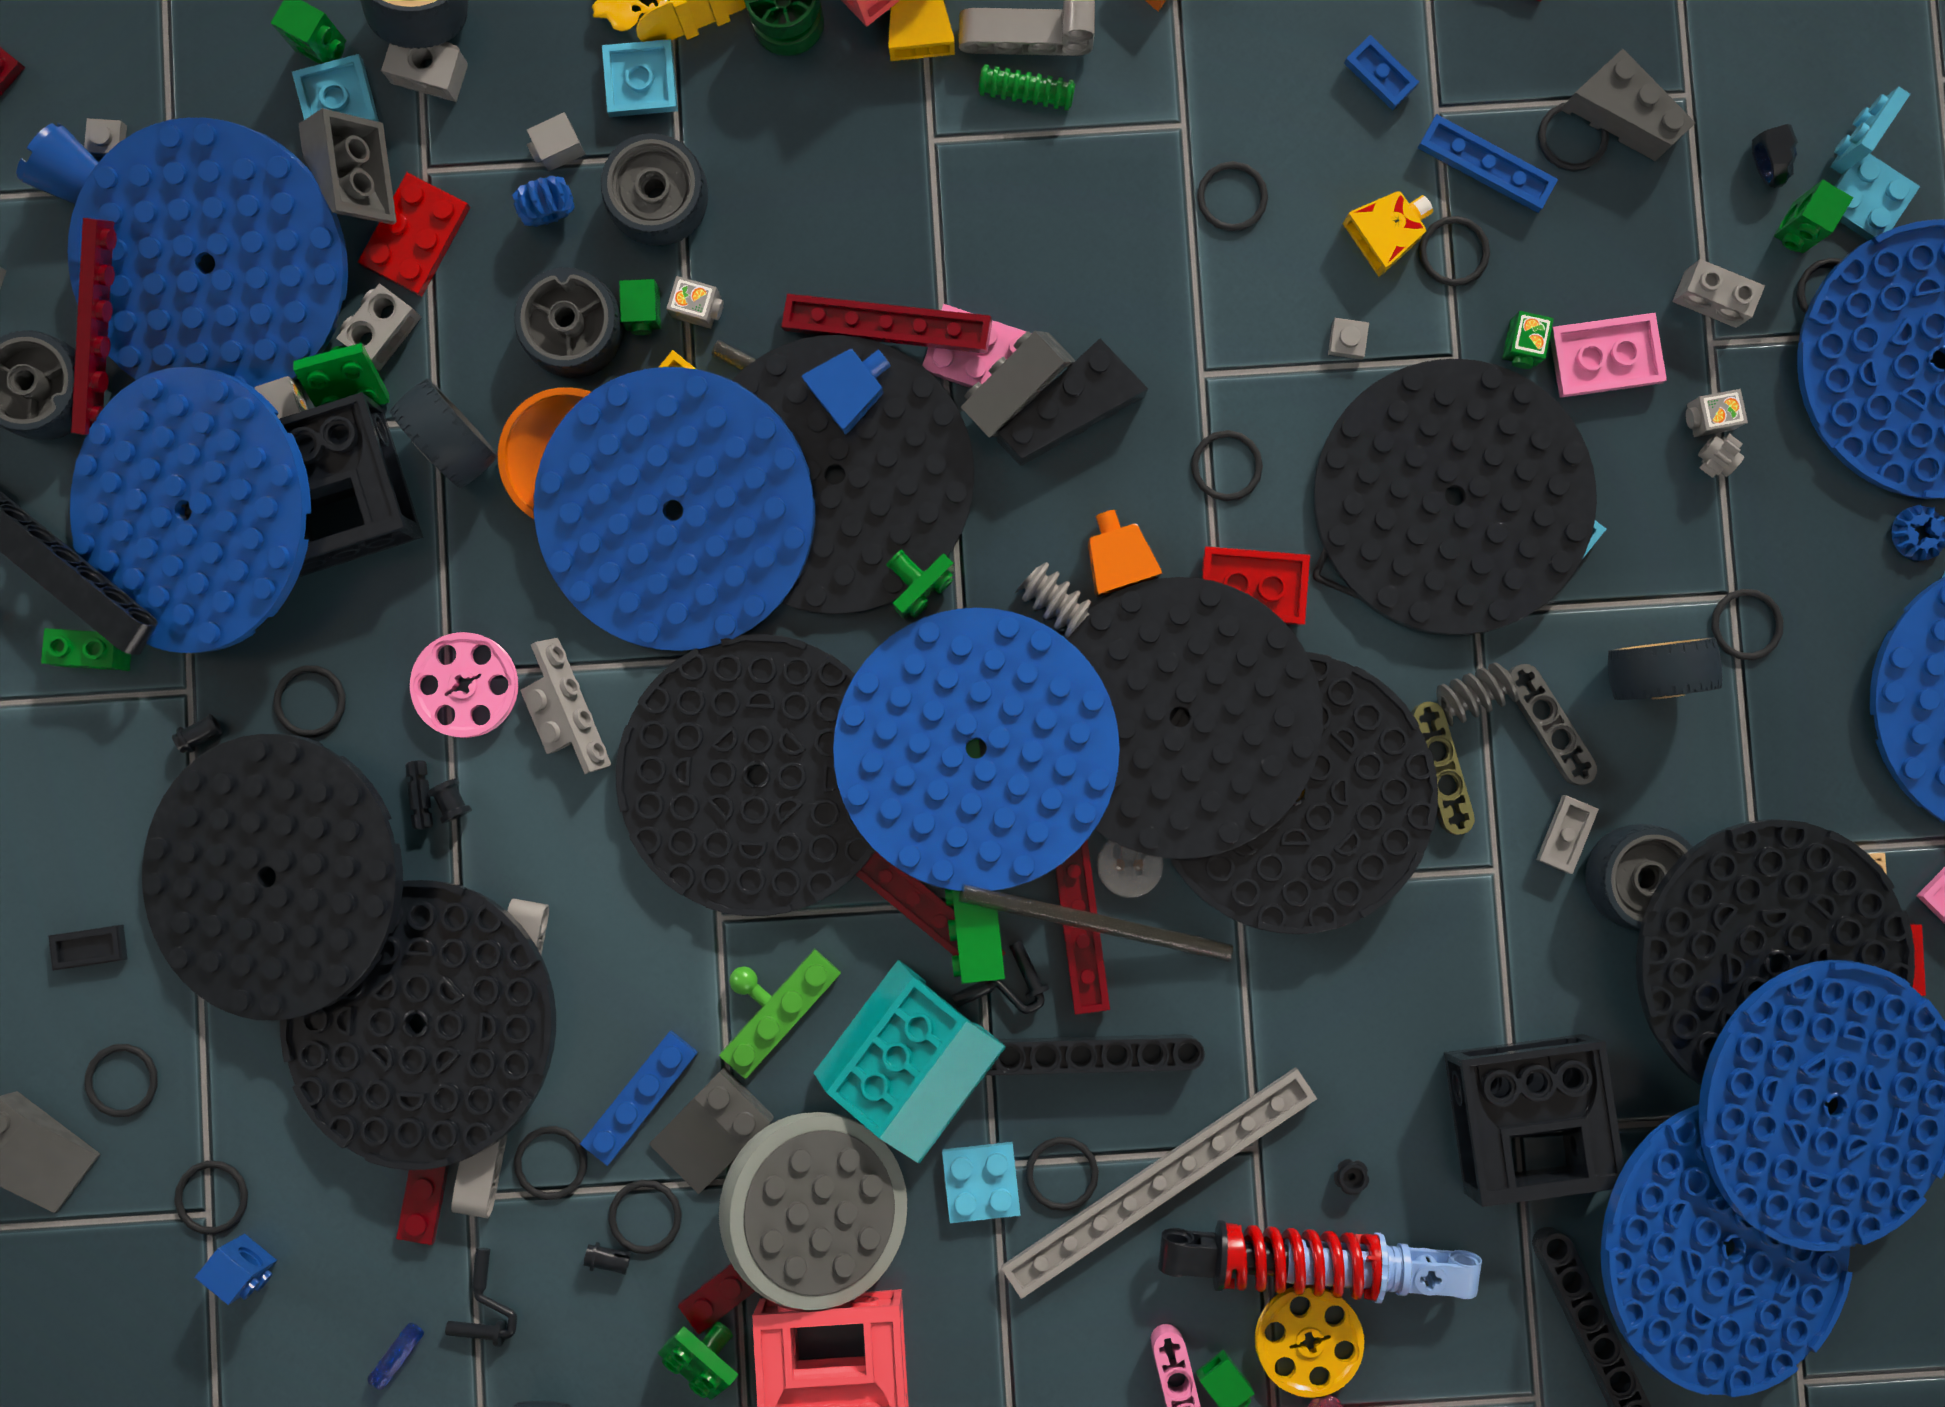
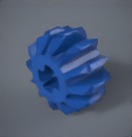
[512,176,575,227]

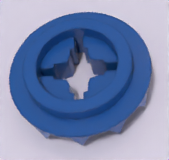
[1891,505,1945,561]

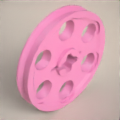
[410,632,518,738]

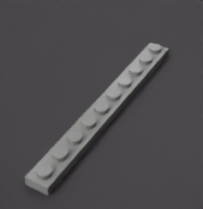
[1001,1067,1317,1299]

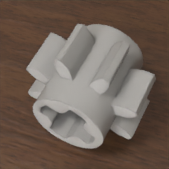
[1698,433,1744,478]

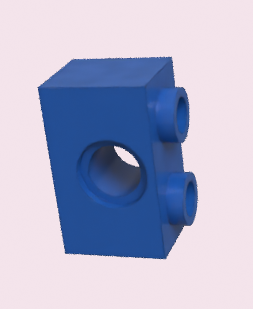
[194,1233,277,1305]

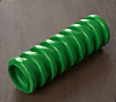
[978,64,1075,111]

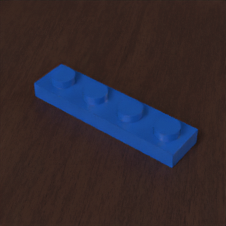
[1417,114,1558,213]
[580,1030,698,1166]

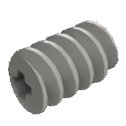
[1015,562,1091,638]

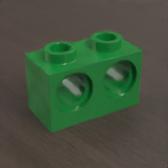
[271,0,347,64]
[1773,180,1854,254]
[41,628,131,671]

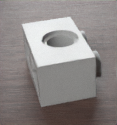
[381,42,468,102]

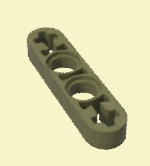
[1411,702,1475,835]

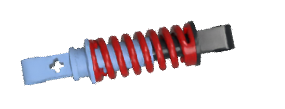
[1158,1220,1482,1303]

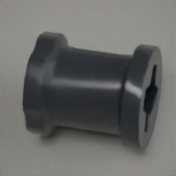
[428,778,472,824]

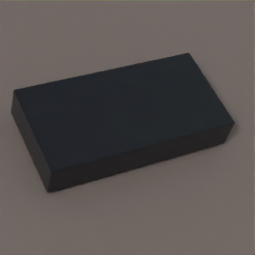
[48,925,128,971]

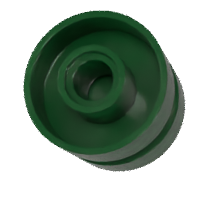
[744,0,824,56]

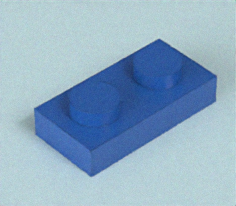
[1344,35,1419,111]

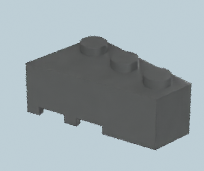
[1560,49,1695,161]
[961,331,1075,438]

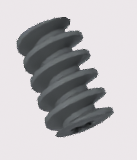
[1436,662,1519,727]

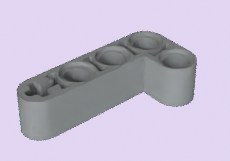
[959,0,1095,56]

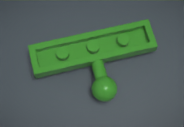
[719,948,841,1079]

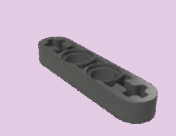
[1508,664,1597,785]

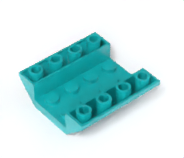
[814,960,1006,1163]

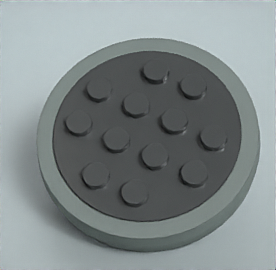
[719,1112,907,1310]

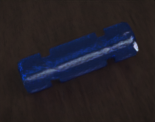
[367,1322,424,1390]

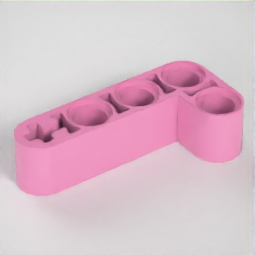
[1150,1324,1201,1407]

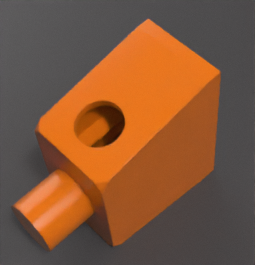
[1088,510,1162,598]

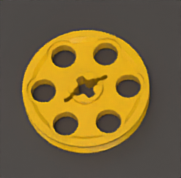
[1255,1285,1364,1398]

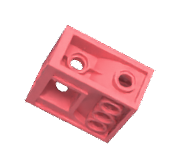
[752,1289,909,1407]

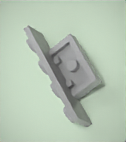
[520,638,611,774]

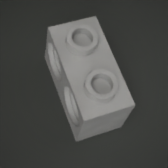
[1672,259,1765,328]
[336,283,422,371]

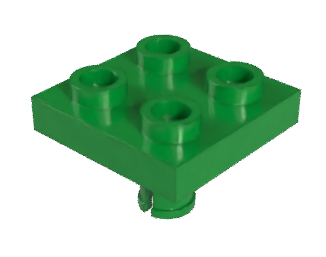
[293,343,389,407]
[886,549,954,620]
[657,1322,739,1400]

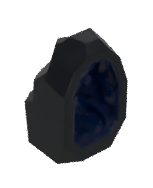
[1752,124,1798,188]

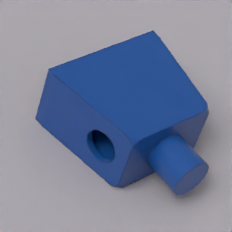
[801,349,891,435]

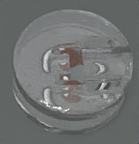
[1096,840,1163,898]

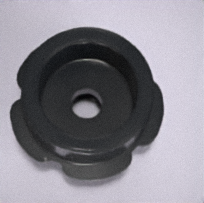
[1334,1159,1369,1195]

